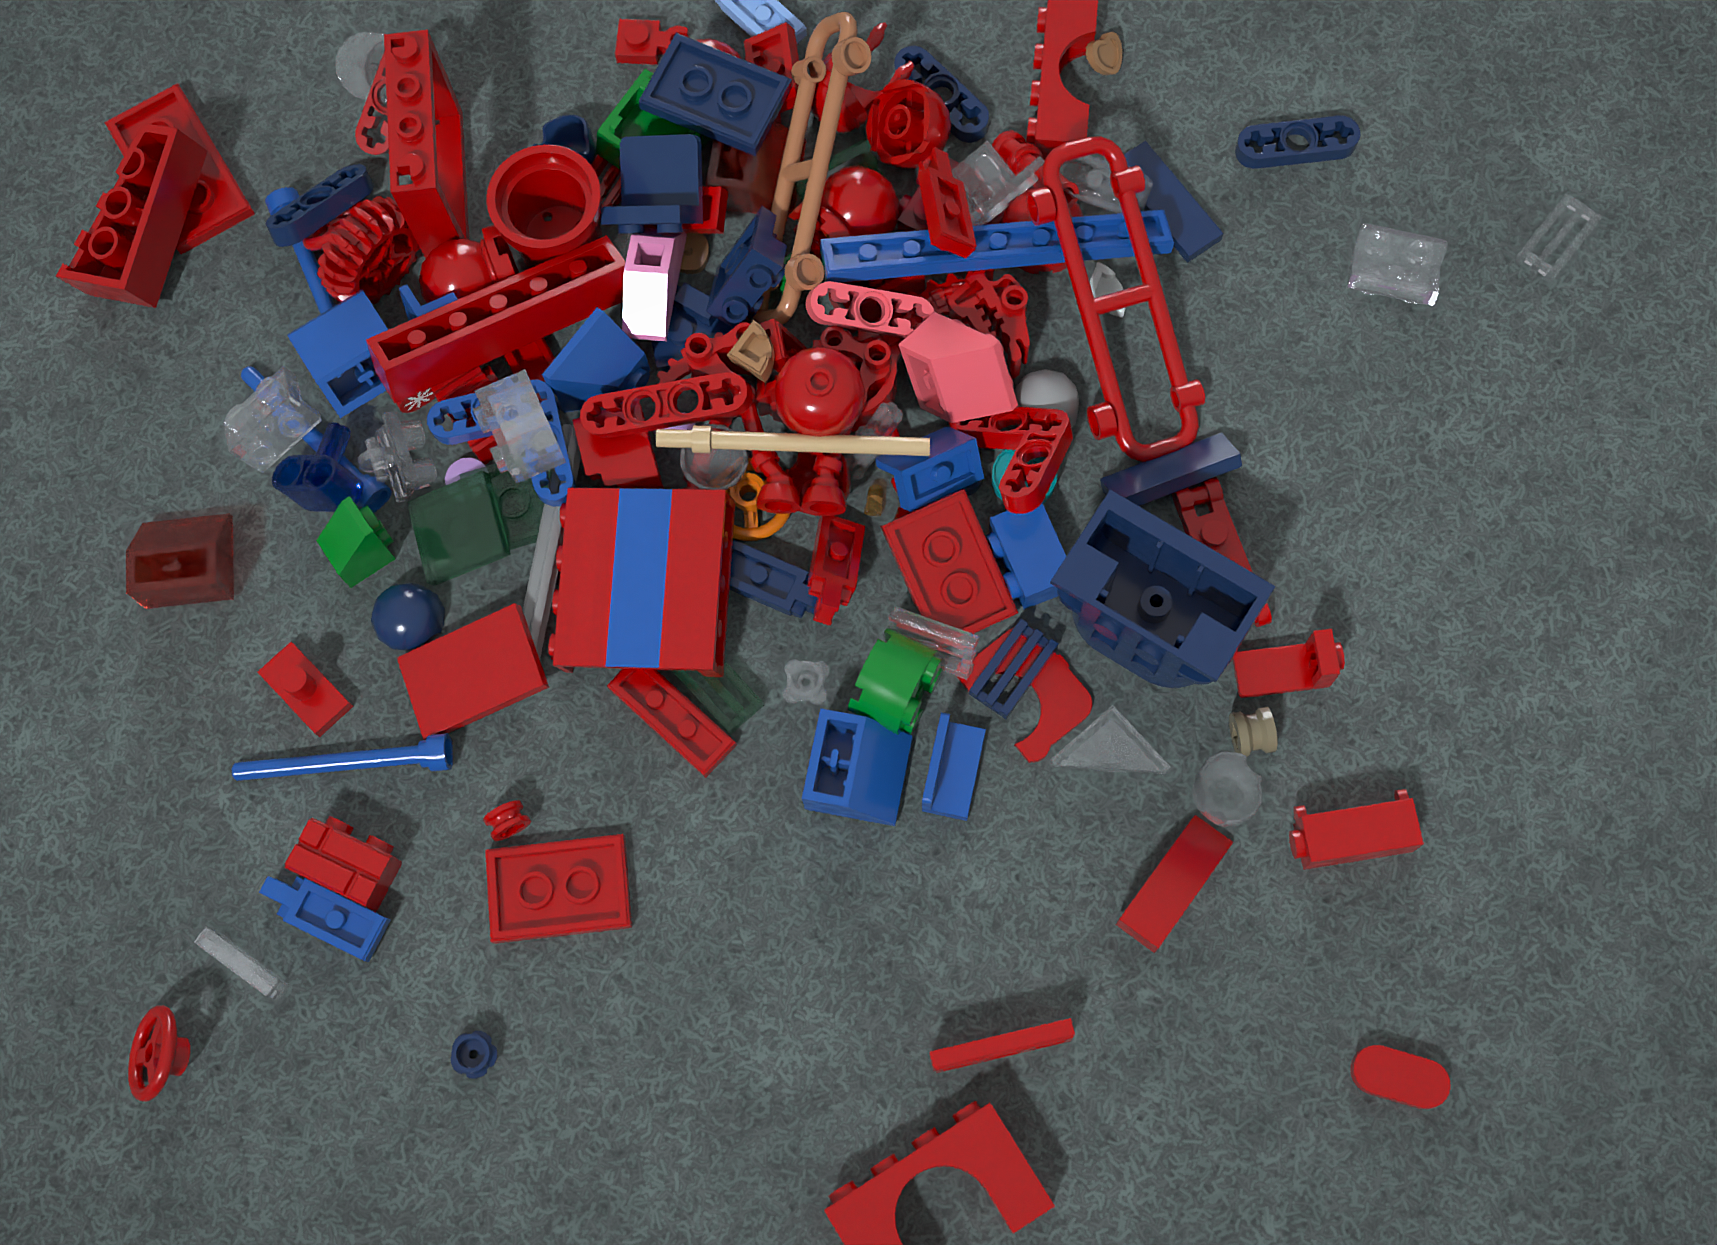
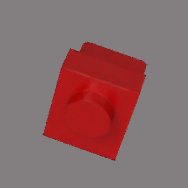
[1232,629,1345,698]

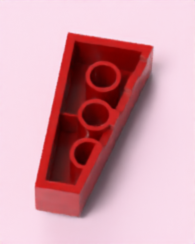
[55,123,208,308]

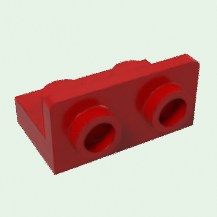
[744,22,799,129]

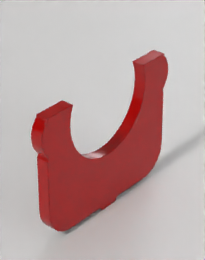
[955,627,1092,763]

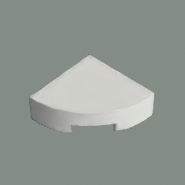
[1090,262,1125,318]

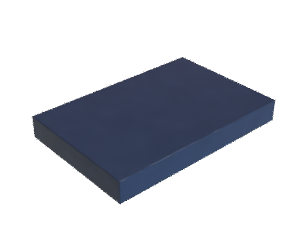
[639,33,792,156]

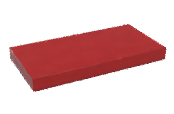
[104,83,255,255]

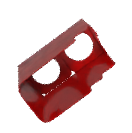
[572,401,664,489]

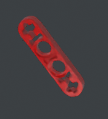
[580,372,753,438]

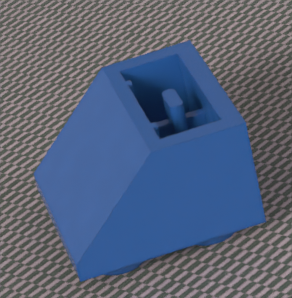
[287,289,388,418]
[802,708,913,826]

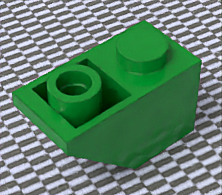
[316,496,395,588]

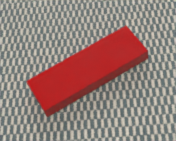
[607,669,737,778]
[929,1018,1075,1073]

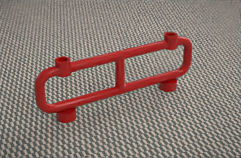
[1026,136,1205,462]

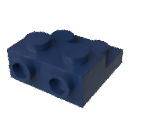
[706,206,787,328]

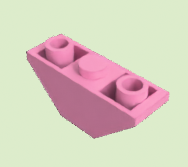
[622,228,687,341]

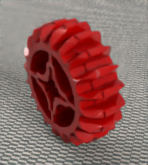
[317,196,420,305]

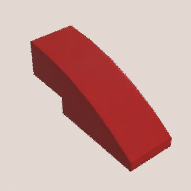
[1116,815,1233,953]

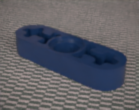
[894,46,989,143]
[1235,116,1360,169]
[266,164,374,247]

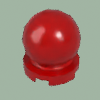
[789,165,899,259]
[419,224,519,303]

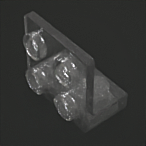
[952,140,1044,226]

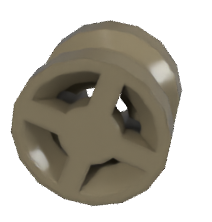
[1229,706,1278,758]

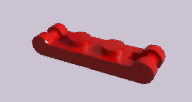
[1172,477,1272,627]

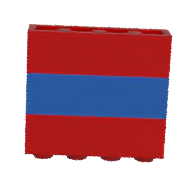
[548,488,735,677]

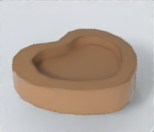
[1086,32,1122,76]
[680,233,709,274]

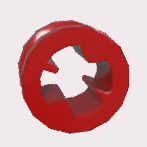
[483,800,531,841]

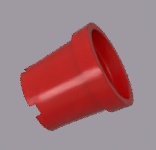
[486,145,603,269]

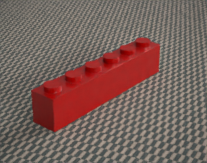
[366,235,625,404]

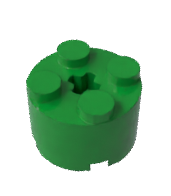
[848,628,943,735]

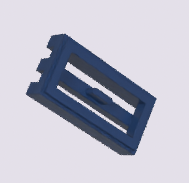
[969,619,1059,720]

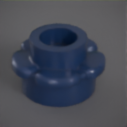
[450,1031,498,1079]

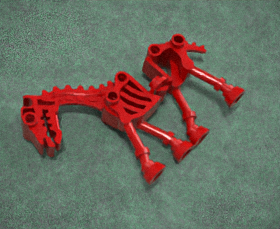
[651,269,1030,520]

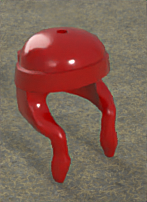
[810,22,914,133]

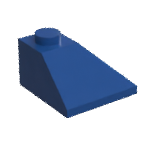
[542,307,650,413]

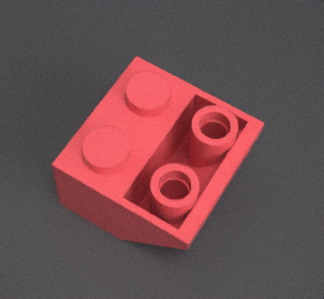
[899,312,1018,423]

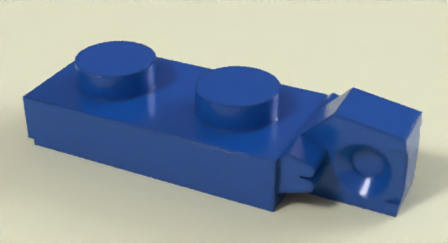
[259,876,391,962]

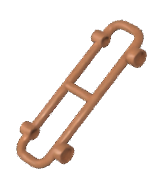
[753,12,871,325]

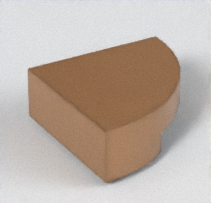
[727,320,775,383]

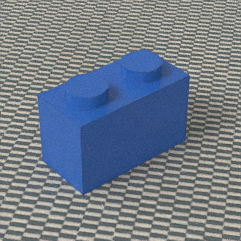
[985,503,1066,610]

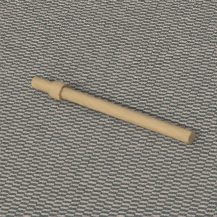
[656,425,930,456]

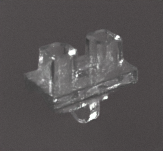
[357,411,437,502]

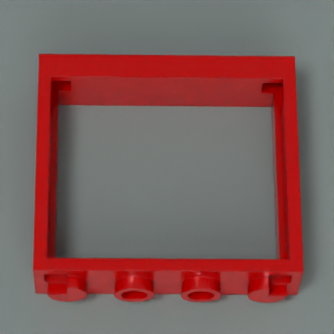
[384,30,469,259]

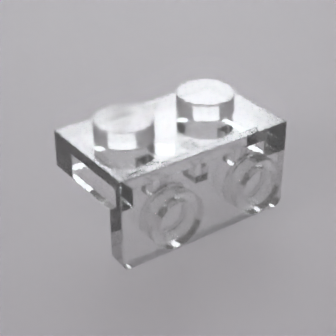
[1347,223,1448,306]
[223,366,322,472]

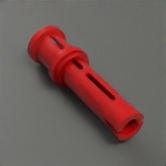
[990,130,1079,208]

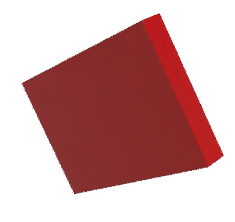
[880,489,1018,650]
[397,603,549,740]
[485,834,632,944]

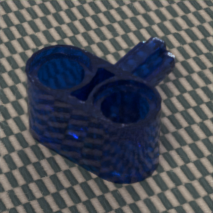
[272,422,364,512]

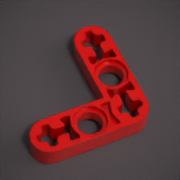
[948,407,1073,514]

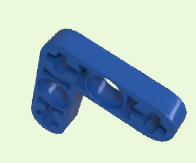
[427,379,576,507]

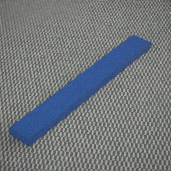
[820,210,1174,283]

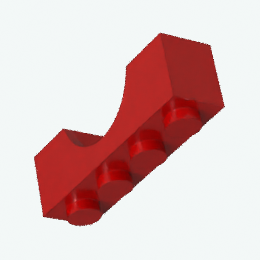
[1026,0,1098,163]

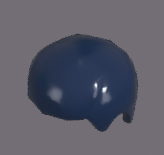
[533,115,596,164]
[371,583,445,651]

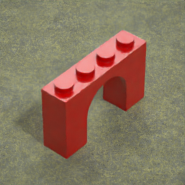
[824,1101,1055,1245]

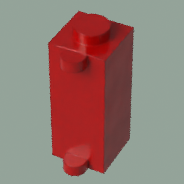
[1289,789,1424,870]

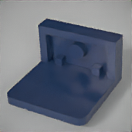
[601,134,703,234]

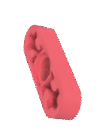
[806,281,935,338]

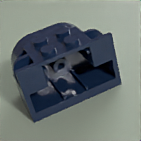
[1050,490,1275,688]

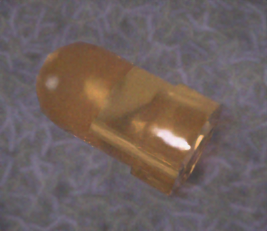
[864,484,884,517]

